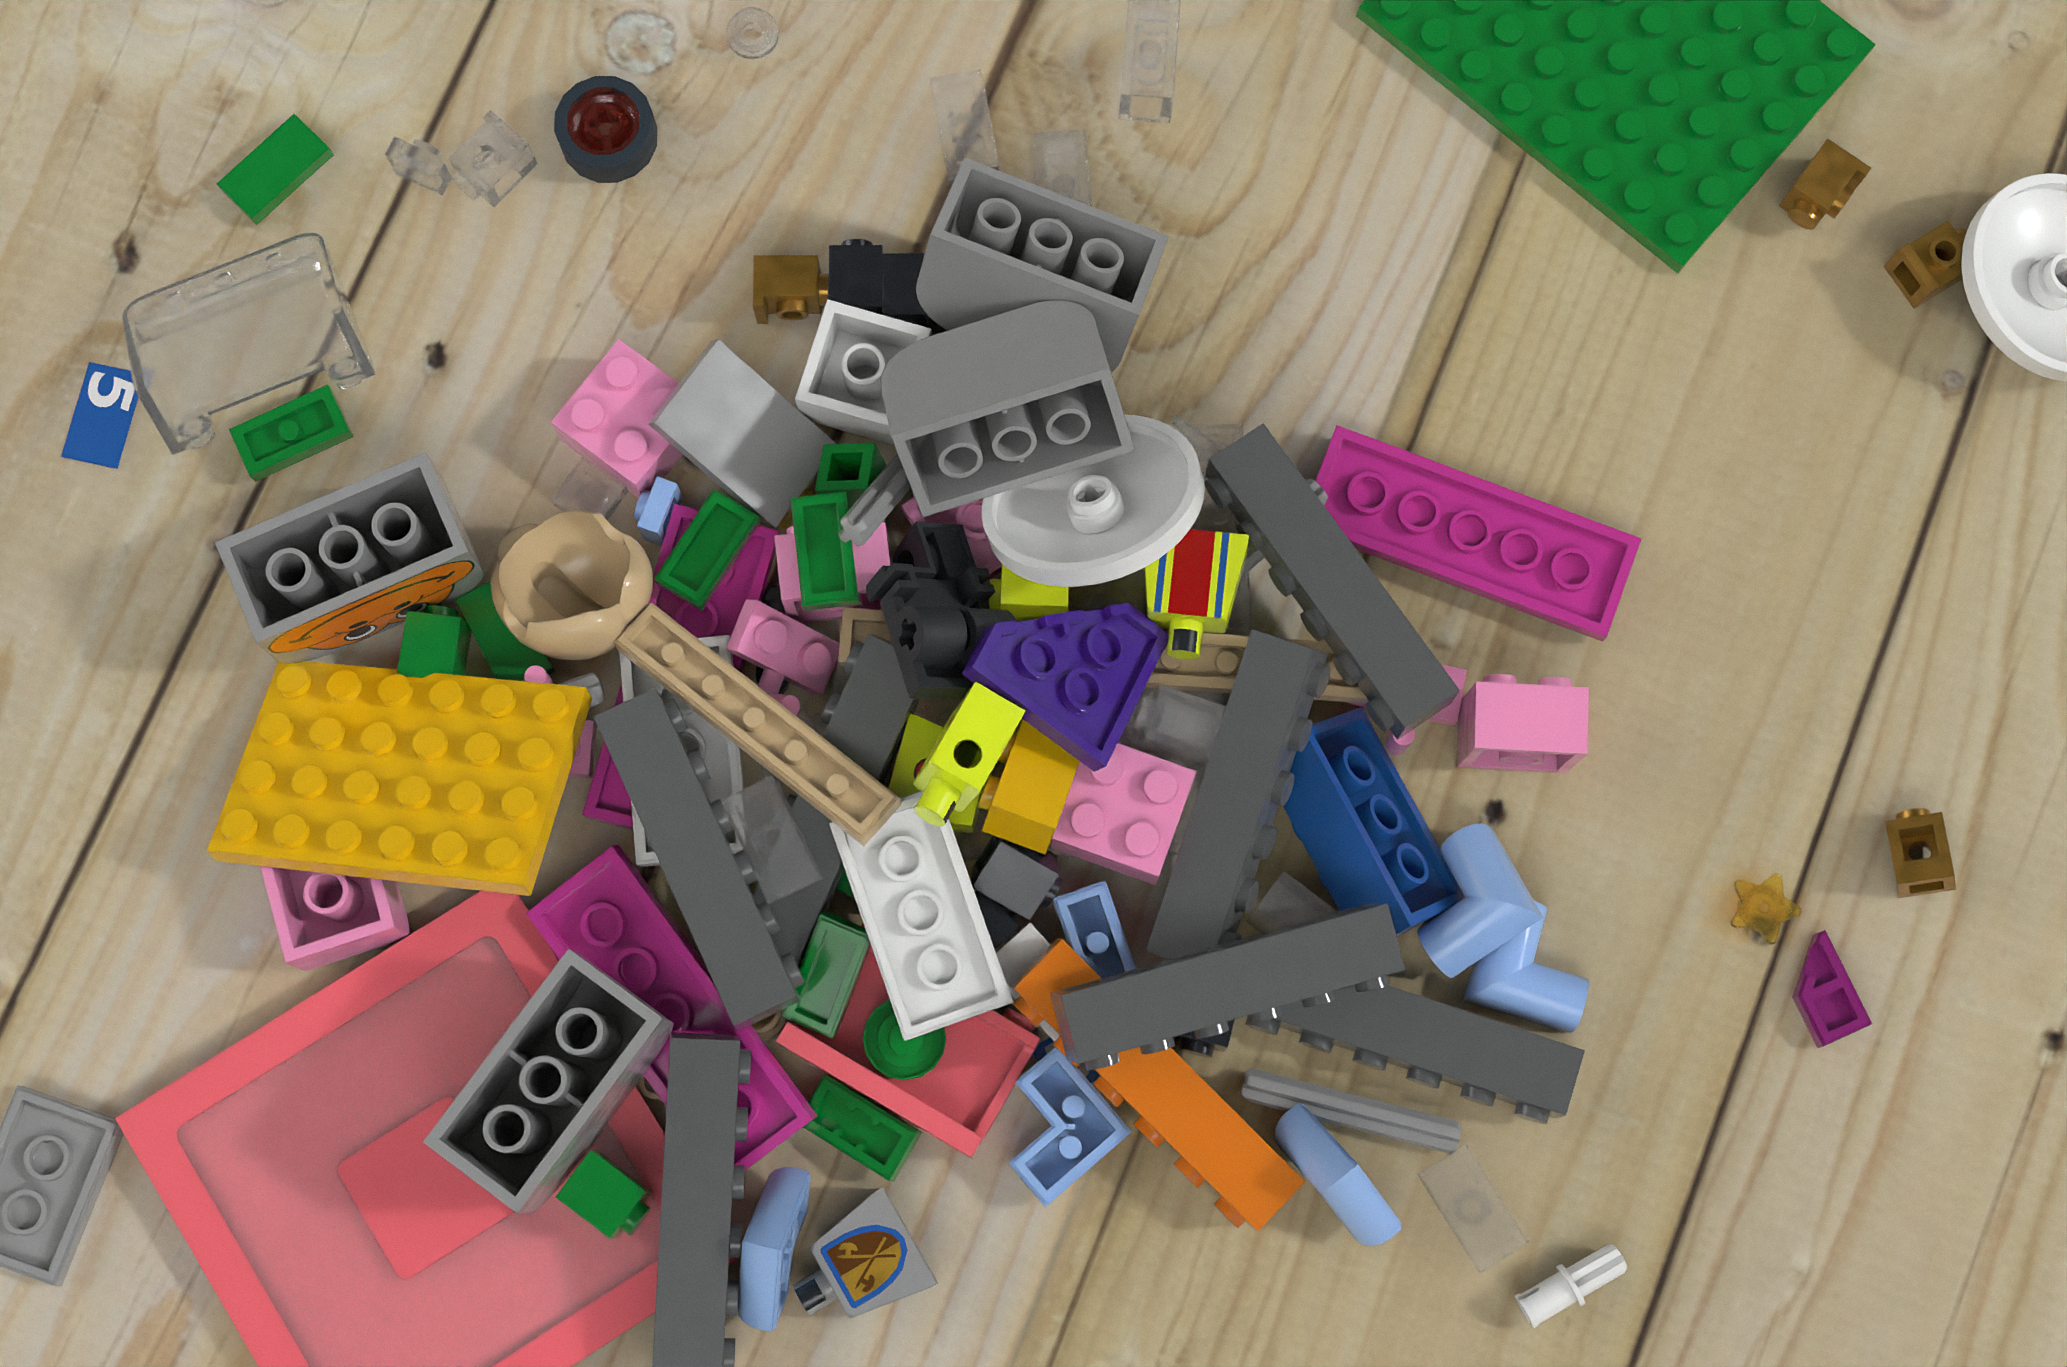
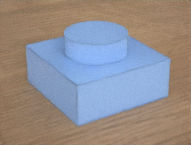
[634,476,683,546]

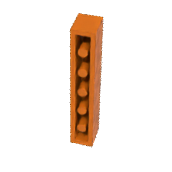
[1010,938,1305,1231]

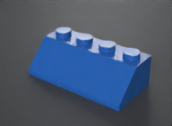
[1283,707,1465,937]

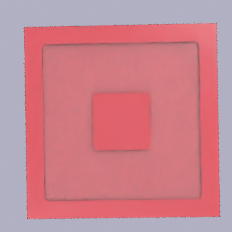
[115,891,741,1367]

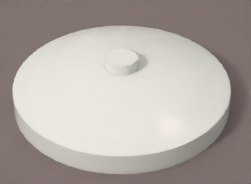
[1961,173,2067,382]
[982,414,1205,587]

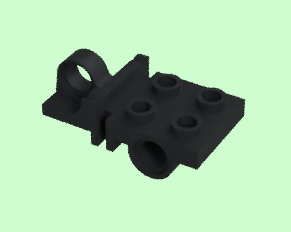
[866,522,1017,700]

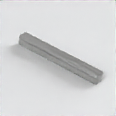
[838,453,911,546]
[1240,1068,1461,1154]

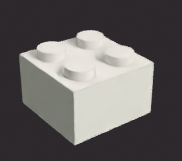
[795,299,932,445]

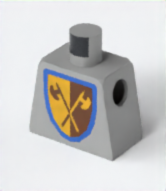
[793,1188,938,1318]

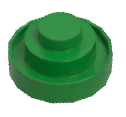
[862,999,946,1080]

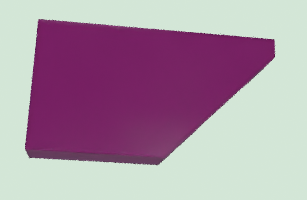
[1792,930,1872,1048]

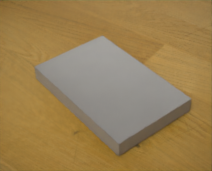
[648,339,836,528]
[0,1085,124,1286]

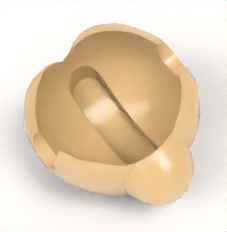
[490,510,653,660]

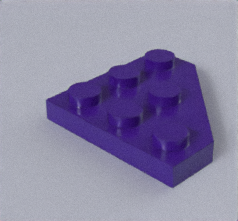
[961,603,1169,772]

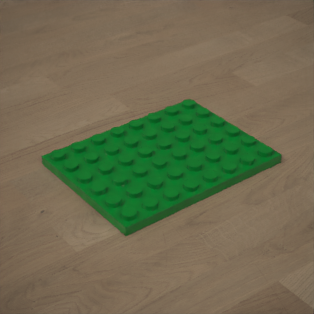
[1356,0,1876,273]

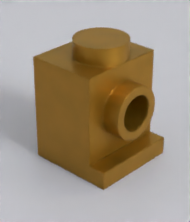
[1779,138,1871,230]
[1883,221,1967,309]
[753,255,829,324]
[1885,808,1956,898]

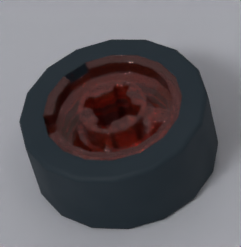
[554,76,658,183]

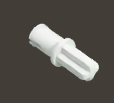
[1514,1244,1627,1328]

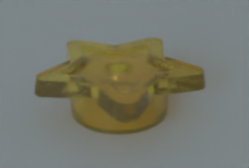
[1730,873,1802,945]

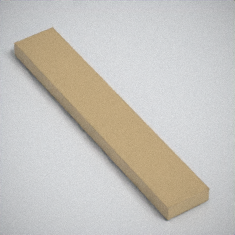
[614,603,902,846]

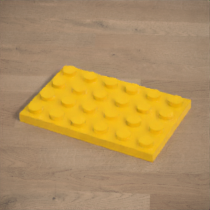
[207,661,592,896]

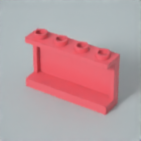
[776,923,1040,1159]

